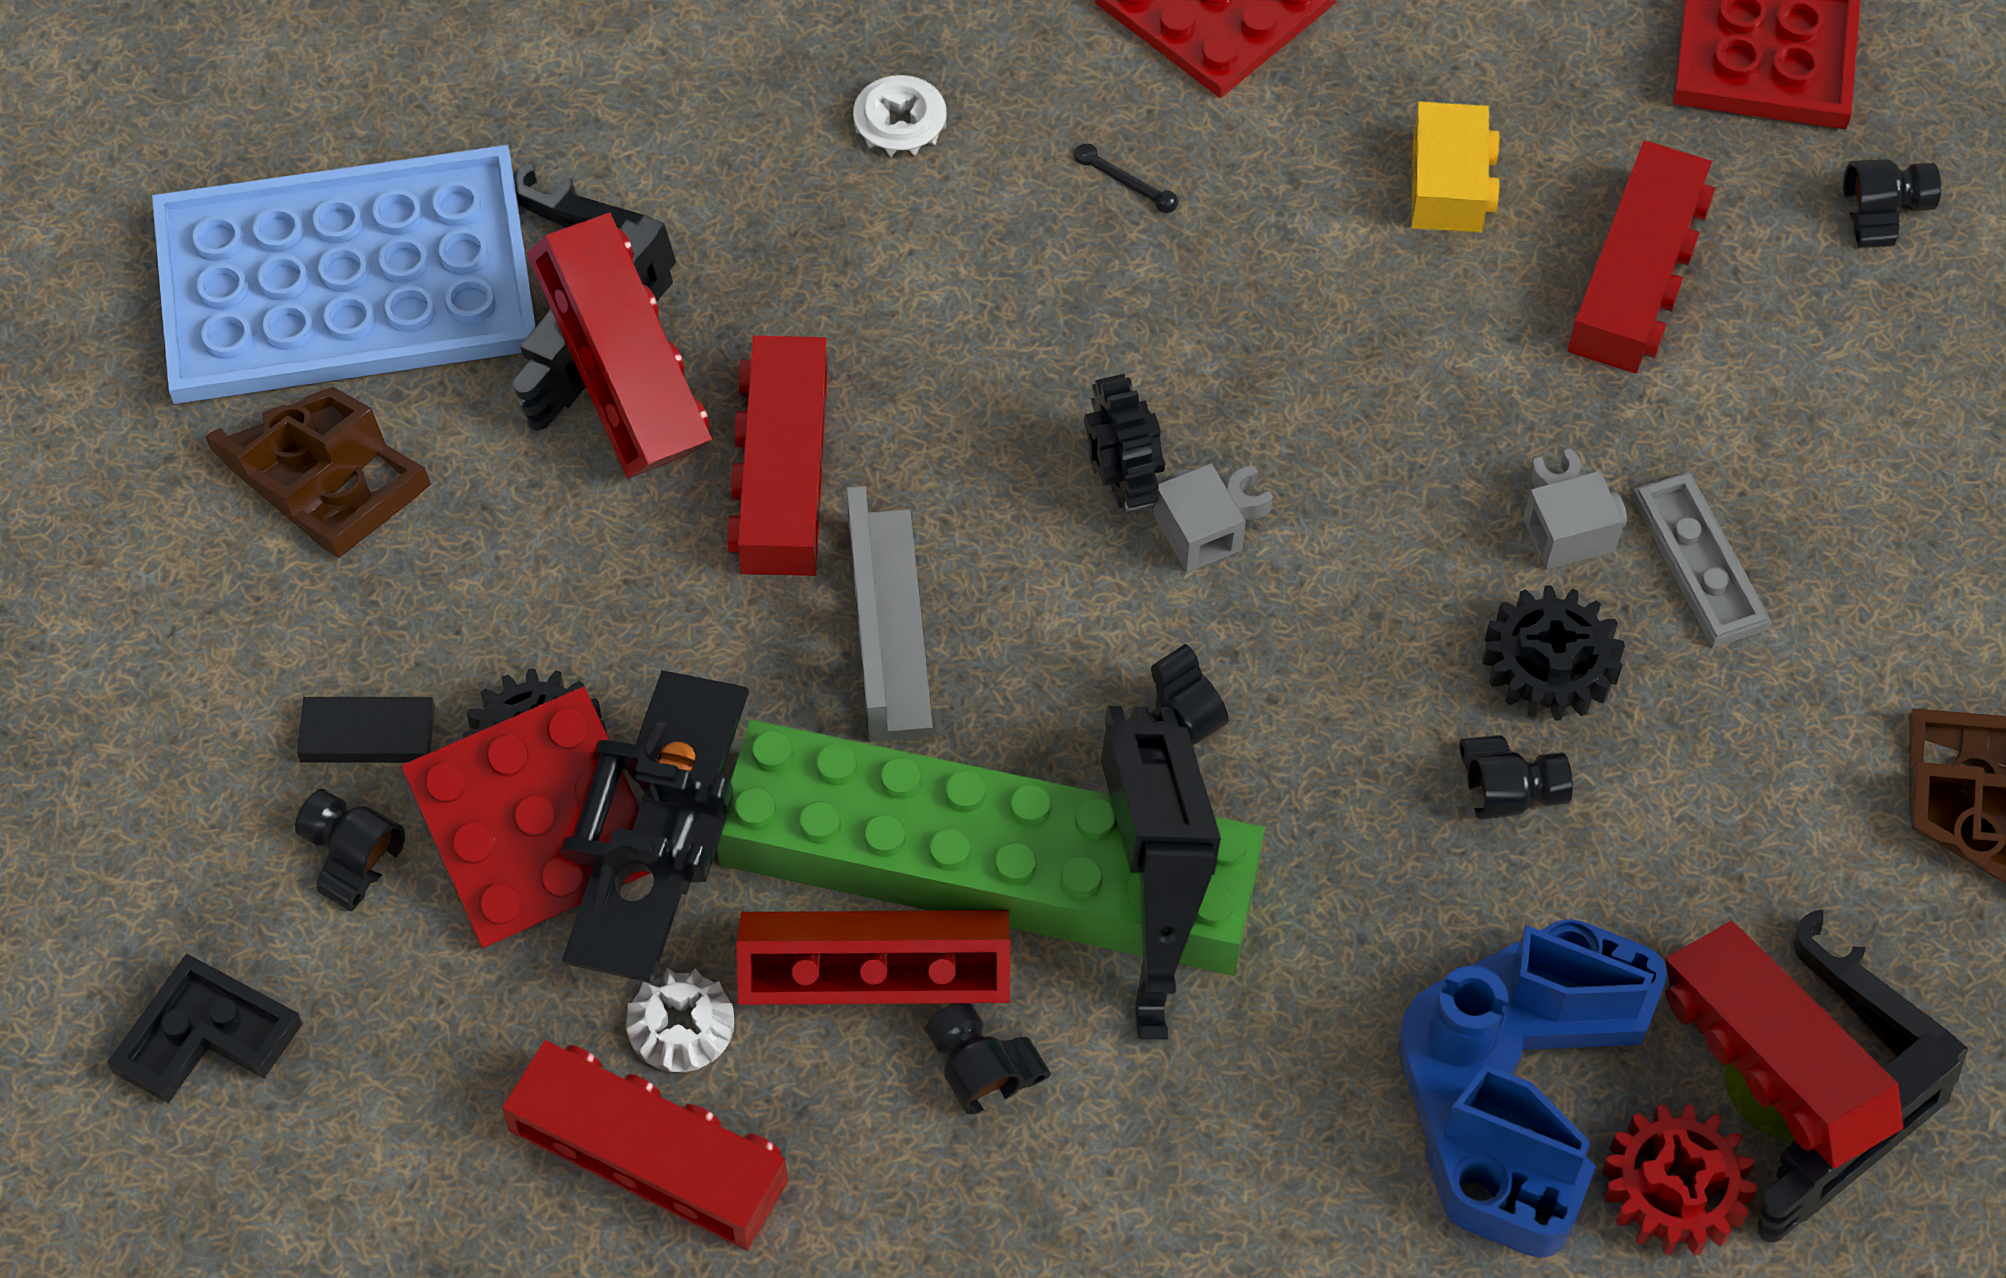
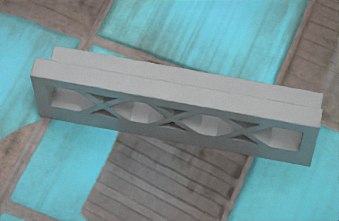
[847,486,933,742]

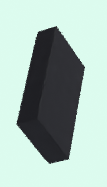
[297,697,435,763]

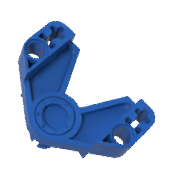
[1397,919,1667,1258]

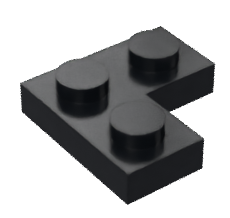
[107,953,302,1104]

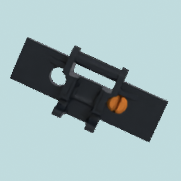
[559,670,749,983]

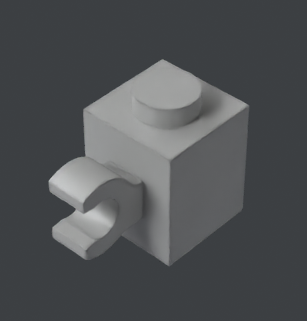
[1523,448,1627,570]
[1153,463,1273,573]

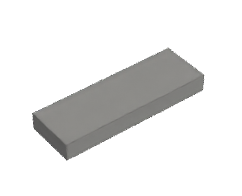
[1631,471,1772,648]

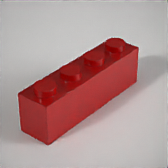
[1567,140,1716,374]
[526,212,712,479]
[727,335,828,576]
[737,910,1010,1005]
[1665,920,1904,1169]
[502,1040,788,1251]

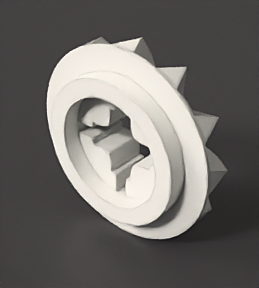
[853,75,947,157]
[626,968,734,1073]

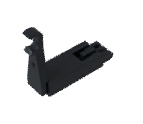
[513,162,676,431]
[1101,705,1221,1040]
[1757,910,1968,1242]

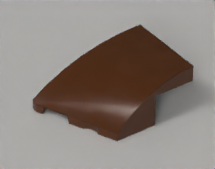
[205,387,431,558]
[1909,708,2006,883]

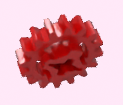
[1602,1104,1757,1256]

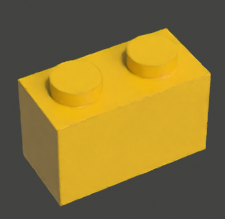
[1411,101,1499,233]

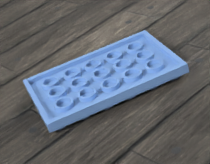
[152,145,536,404]

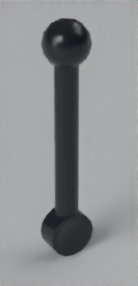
[1075,143,1179,213]

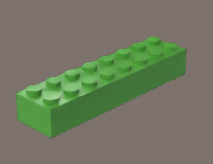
[717,719,1265,976]

